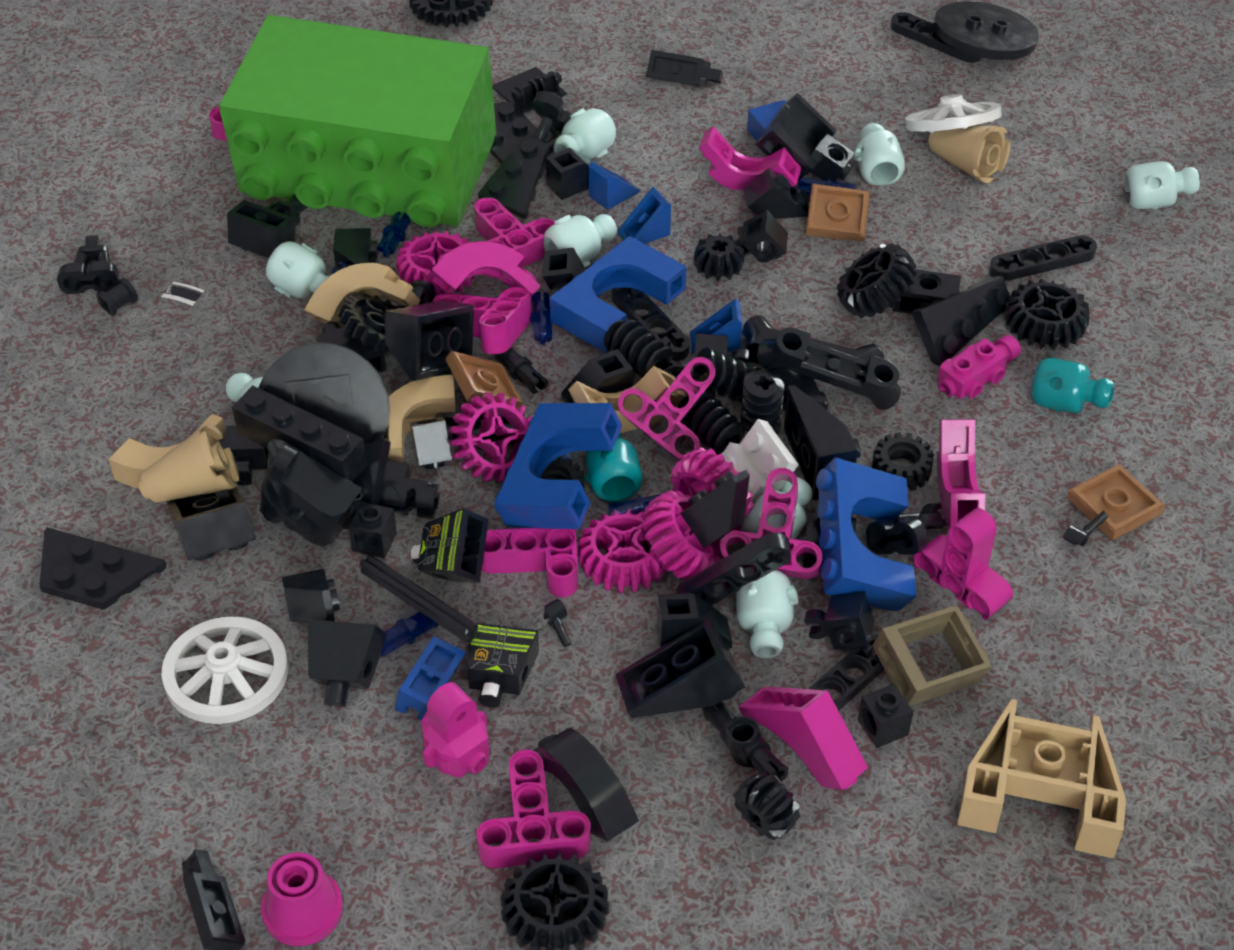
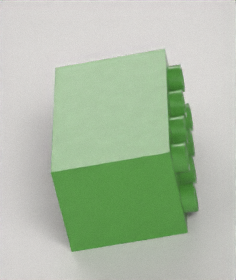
[219,15,496,227]

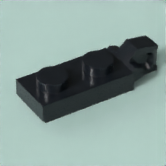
[646,50,723,87]
[182,849,245,950]

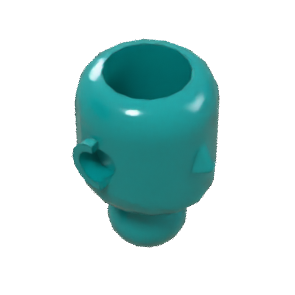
[1031,358,1115,414]
[585,432,643,502]

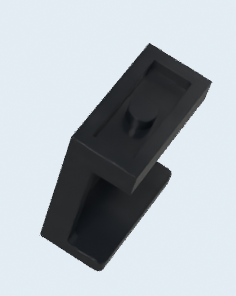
[755,93,836,181]

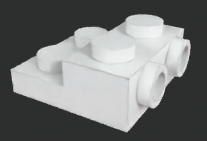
[722,419,799,504]

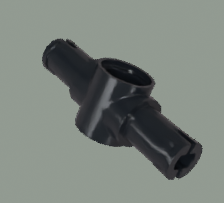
[704,701,788,782]

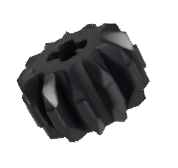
[694,233,745,282]
[734,771,800,840]

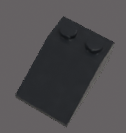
[784,385,861,500]
[166,487,256,560]
[615,619,745,718]

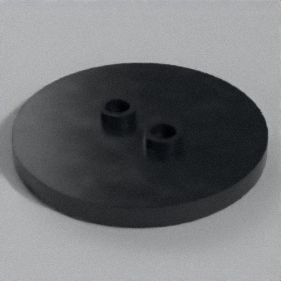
[933,1,1039,60]
[258,343,390,456]

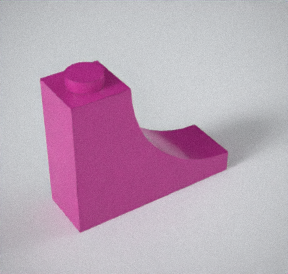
[738,687,868,790]

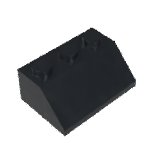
[384,300,474,381]

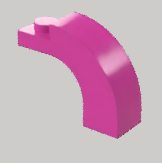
[699,126,801,191]
[427,241,541,298]
[937,419,985,527]

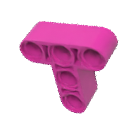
[474,198,555,278]
[433,287,532,354]
[618,357,715,460]
[720,468,823,579]
[913,508,1013,620]
[482,528,578,597]
[476,749,591,868]

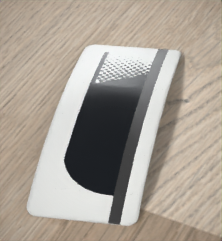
[161,282,204,306]

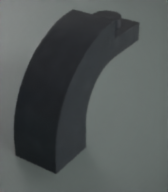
[533,727,639,841]

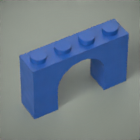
[549,236,686,353]
[494,403,622,529]
[816,457,916,611]

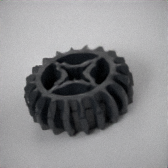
[836,243,917,318]
[1005,279,1090,351]
[500,850,609,950]

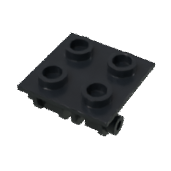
[492,67,567,114]

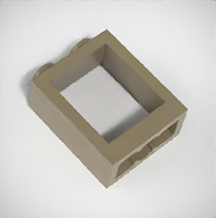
[872,605,992,706]

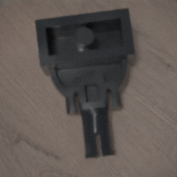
[227,194,308,258]

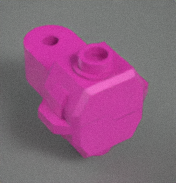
[421,682,490,778]

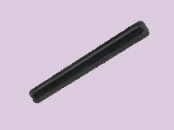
[359,555,480,643]

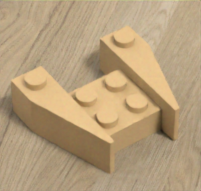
[957,699,1126,859]

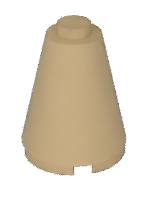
[928,125,1010,183]
[138,424,239,503]

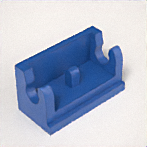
[395,636,466,720]

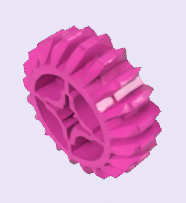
[396,230,476,296]
[449,392,532,483]
[670,447,755,531]
[642,490,723,580]
[578,509,667,594]

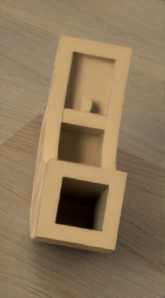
[304,263,420,327]
[569,366,686,433]
[383,375,456,463]
[108,414,225,488]

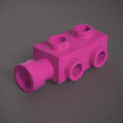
[937,335,1021,399]

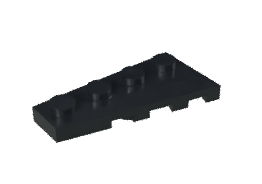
[911,276,1010,366]

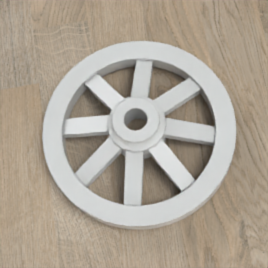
[905,94,1002,133]
[161,617,288,724]

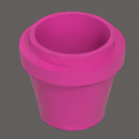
[261,852,343,946]

